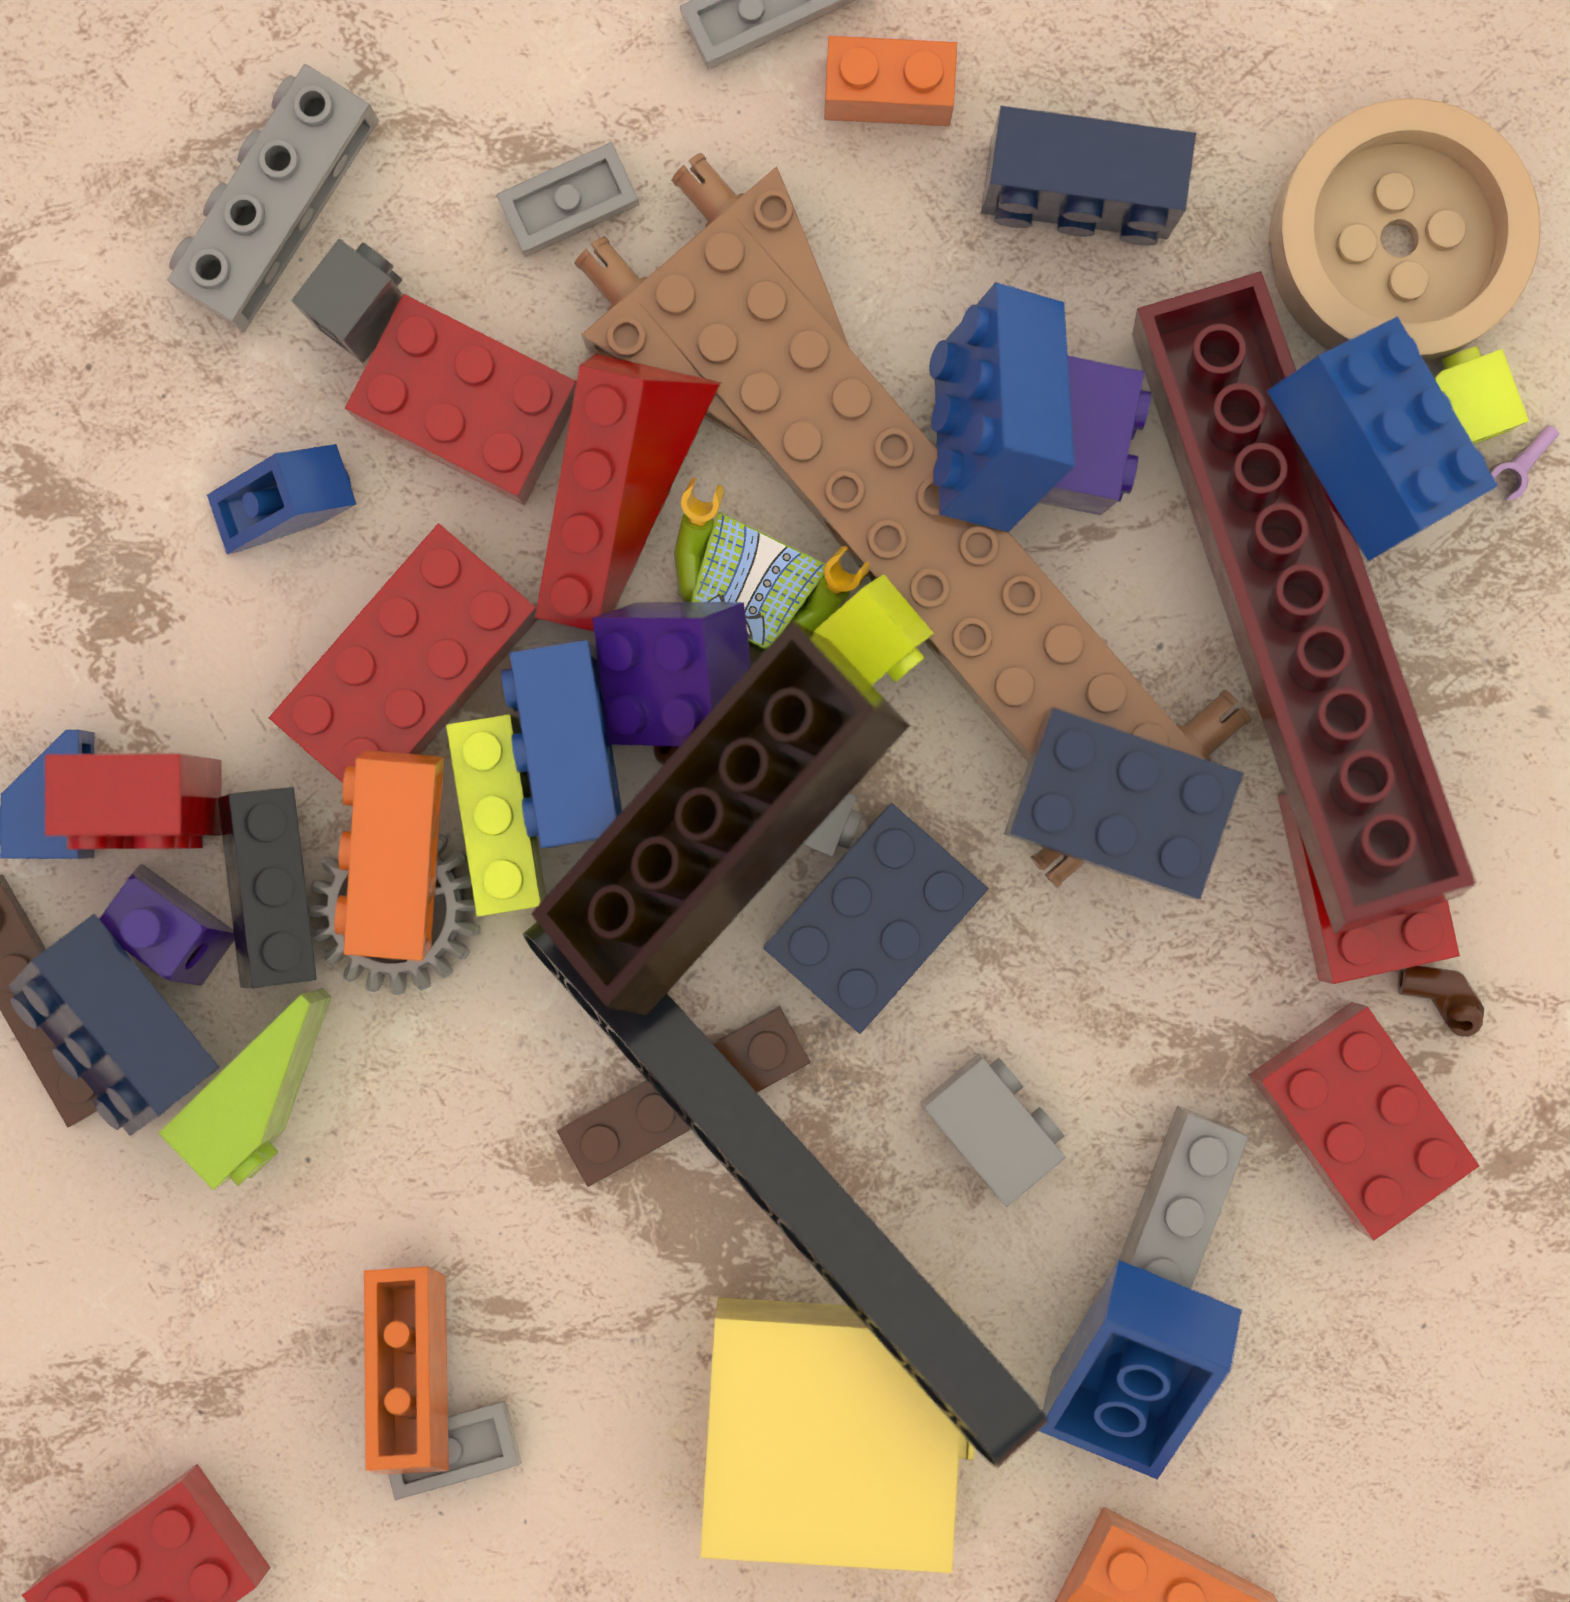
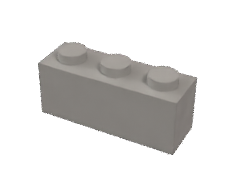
[1119,1106,1249,1289]

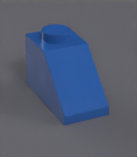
[207,444,357,554]
[0,730,95,859]

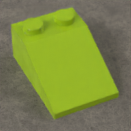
[158,988,331,1190]

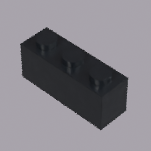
[218,787,317,988]

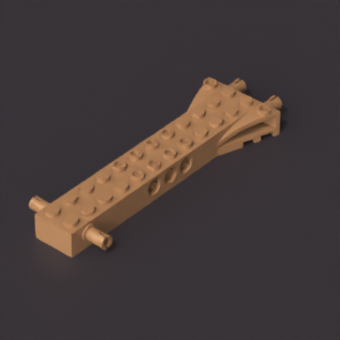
[574,153,1252,888]

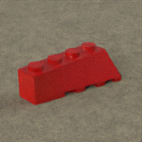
[535,354,722,632]

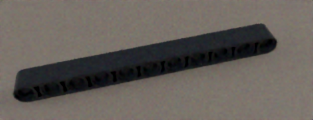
[523,922,1048,1468]

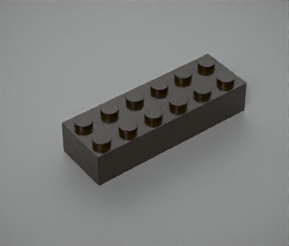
[531,621,910,1015]

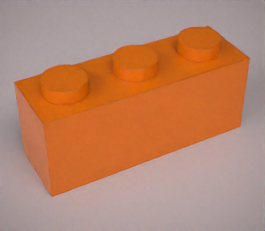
[334,750,445,961]
[364,1266,449,1475]

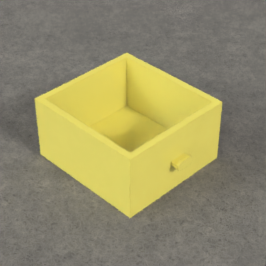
[700,1297,975,1573]

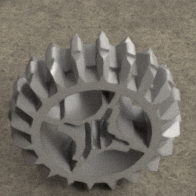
[308,834,481,995]

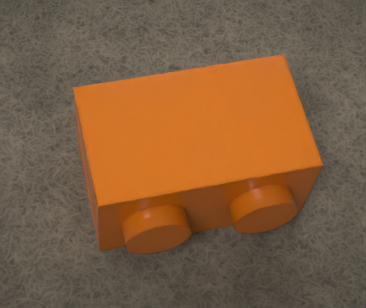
[824,36,957,126]

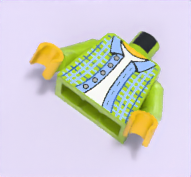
[674,477,870,652]

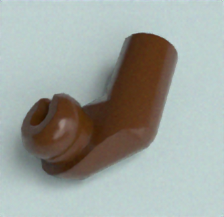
[1398,966,1484,1037]

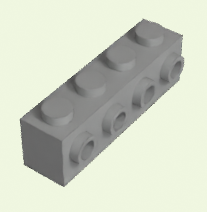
[167,63,379,333]

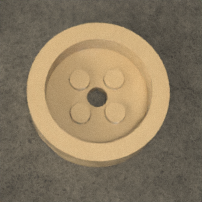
[1269,98,1541,363]

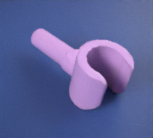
[1489,425,1559,501]

